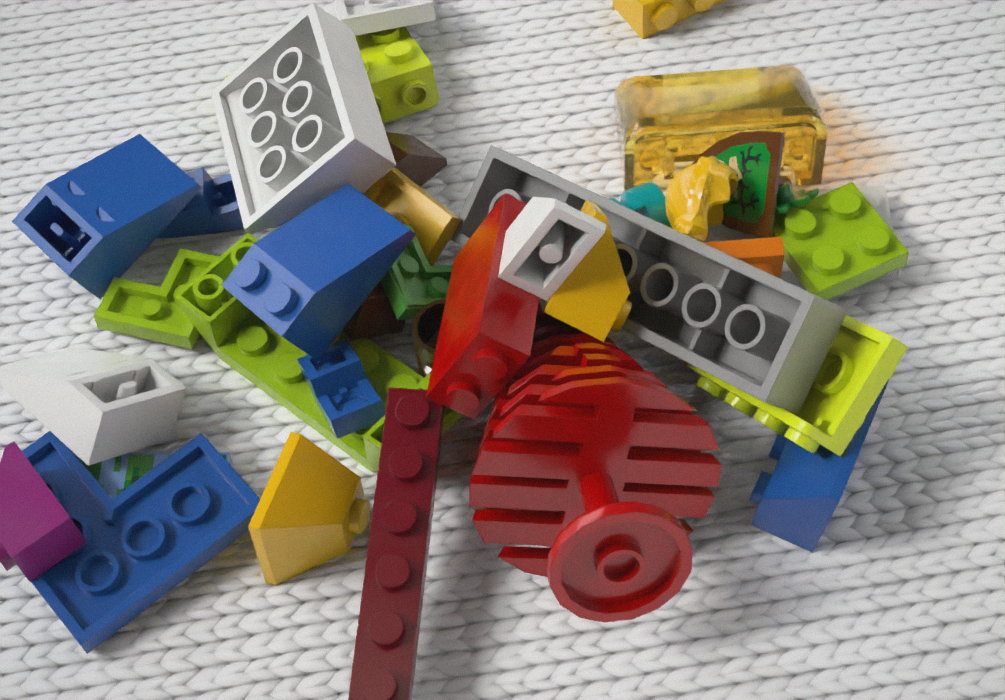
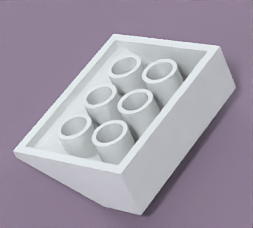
[211,2,396,234]

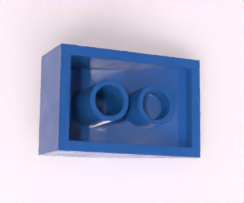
[222,183,416,361]

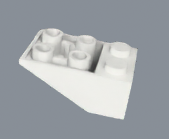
[0,347,187,466]

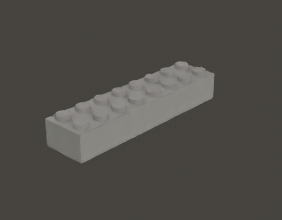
[450,145,848,414]

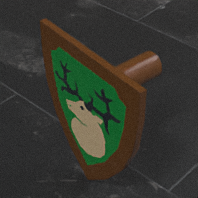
[691,131,792,237]

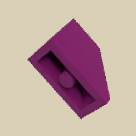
[0,441,87,582]

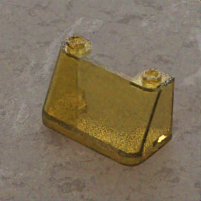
[614,65,827,191]

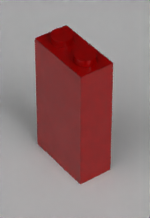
[426,193,539,420]

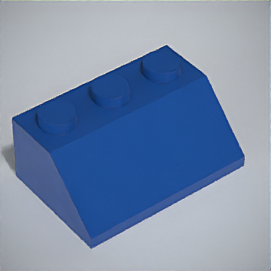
[748,380,889,553]

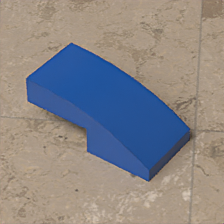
[297,340,386,439]

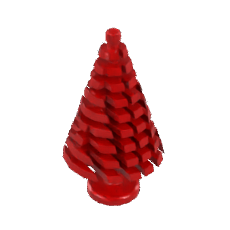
[469,302,722,623]

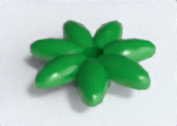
[775,182,819,215]

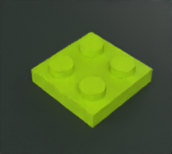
[766,182,909,300]

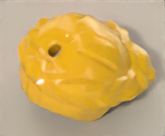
[665,156,738,242]

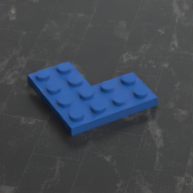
[22,431,260,654]

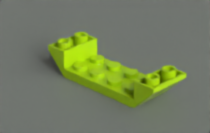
[174,233,463,471]

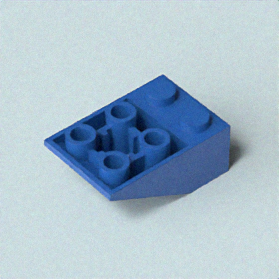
[11,134,202,300]

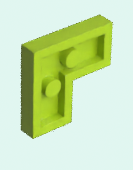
[93,248,220,350]

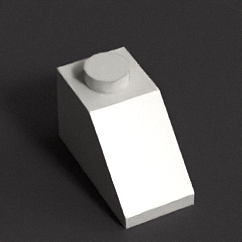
[498,197,606,301]

